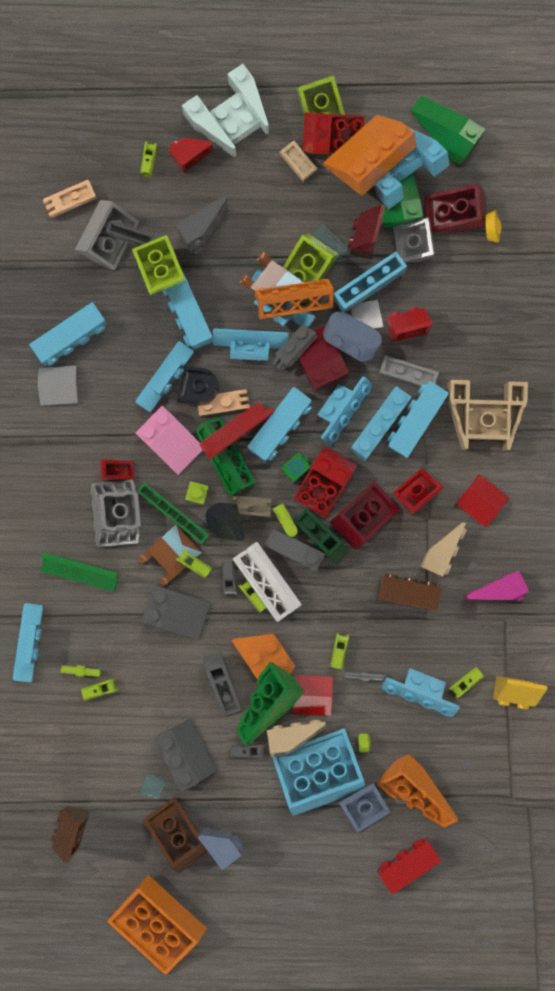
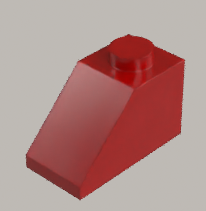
[169,138,213,173]

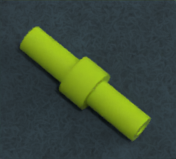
[61,665,101,677]

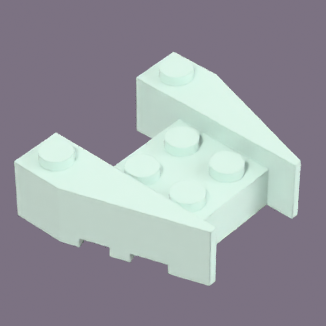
[182,64,269,157]

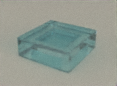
[140,774,165,800]

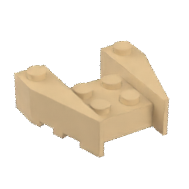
[447,380,528,451]

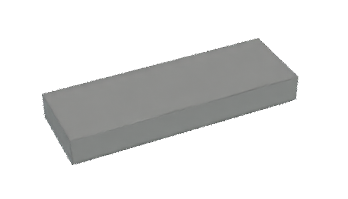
[379,355,439,387]

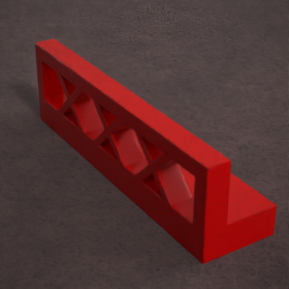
[199,401,274,460]

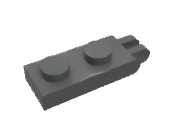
[272,324,318,371]

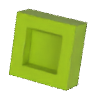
[185,481,209,505]

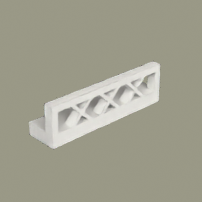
[233,542,302,622]

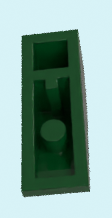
[293,508,350,565]

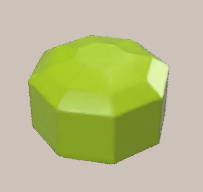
[358,733,371,752]

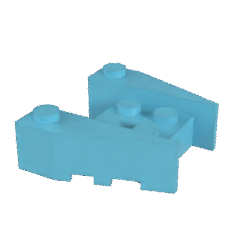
[374,128,449,209]

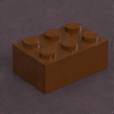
[376,574,442,611]

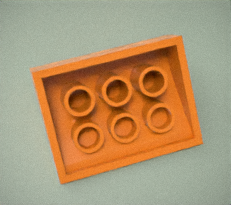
[323,115,417,196]
[107,875,207,975]

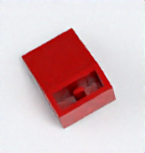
[302,112,365,154]
[293,446,357,518]

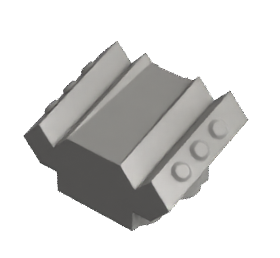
[90,479,141,547]

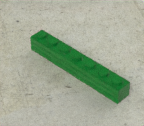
[137,483,210,545]

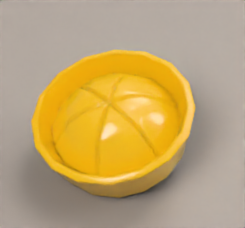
[486,210,502,243]

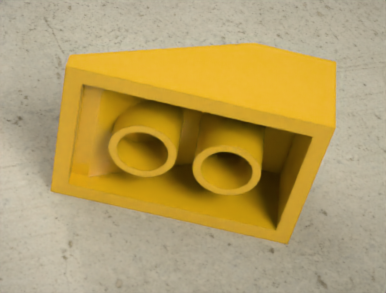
[493,676,547,710]

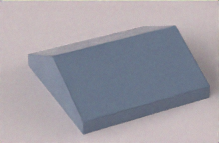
[339,783,391,833]

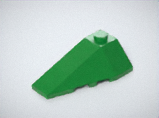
[411,95,485,167]
[382,173,423,230]
[236,662,304,746]

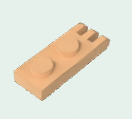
[43,180,97,218]
[198,389,250,417]

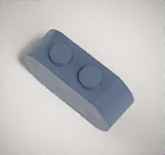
[323,312,382,361]

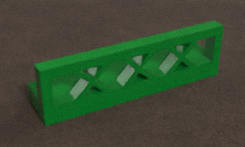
[194,417,256,497]
[40,552,120,592]

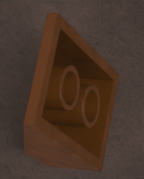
[143,797,208,873]
[51,806,90,863]

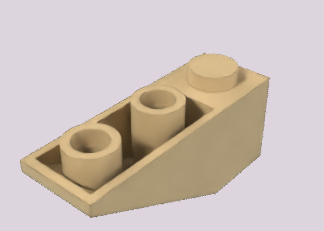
[420,522,467,577]
[267,720,326,757]

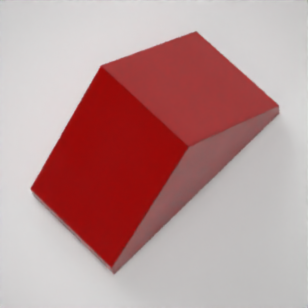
[100,459,134,482]

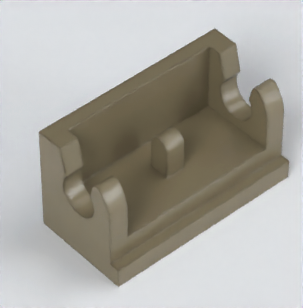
[233,496,272,518]

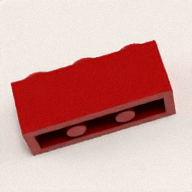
[377,838,442,895]

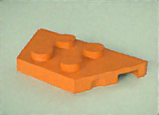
[231,634,295,680]

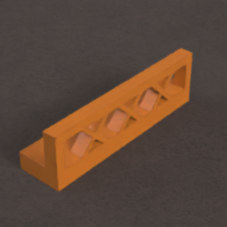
[254,279,334,319]

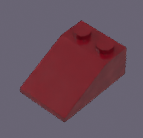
[424,184,487,232]
[348,205,385,260]
[298,326,349,393]
[330,481,400,550]

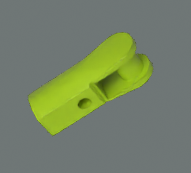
[140,141,158,177]
[273,503,298,537]
[176,549,211,578]
[238,579,267,613]
[330,632,349,669]
[449,667,484,698]
[81,678,118,701]

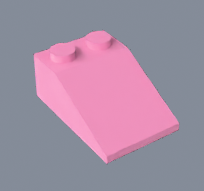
[136,406,203,475]

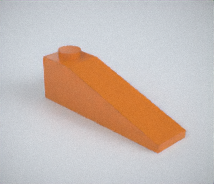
[376,754,458,827]

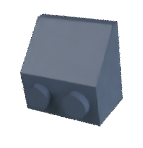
[198,828,243,870]

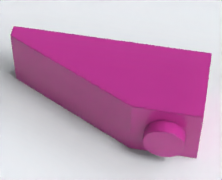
[464,570,529,602]

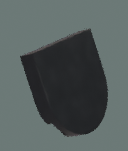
[177,366,219,405]
[206,502,245,541]

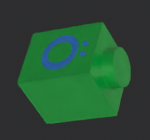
[281,453,311,484]

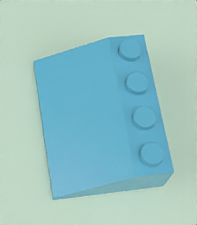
[272,728,366,816]

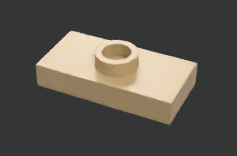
[279,141,317,182]

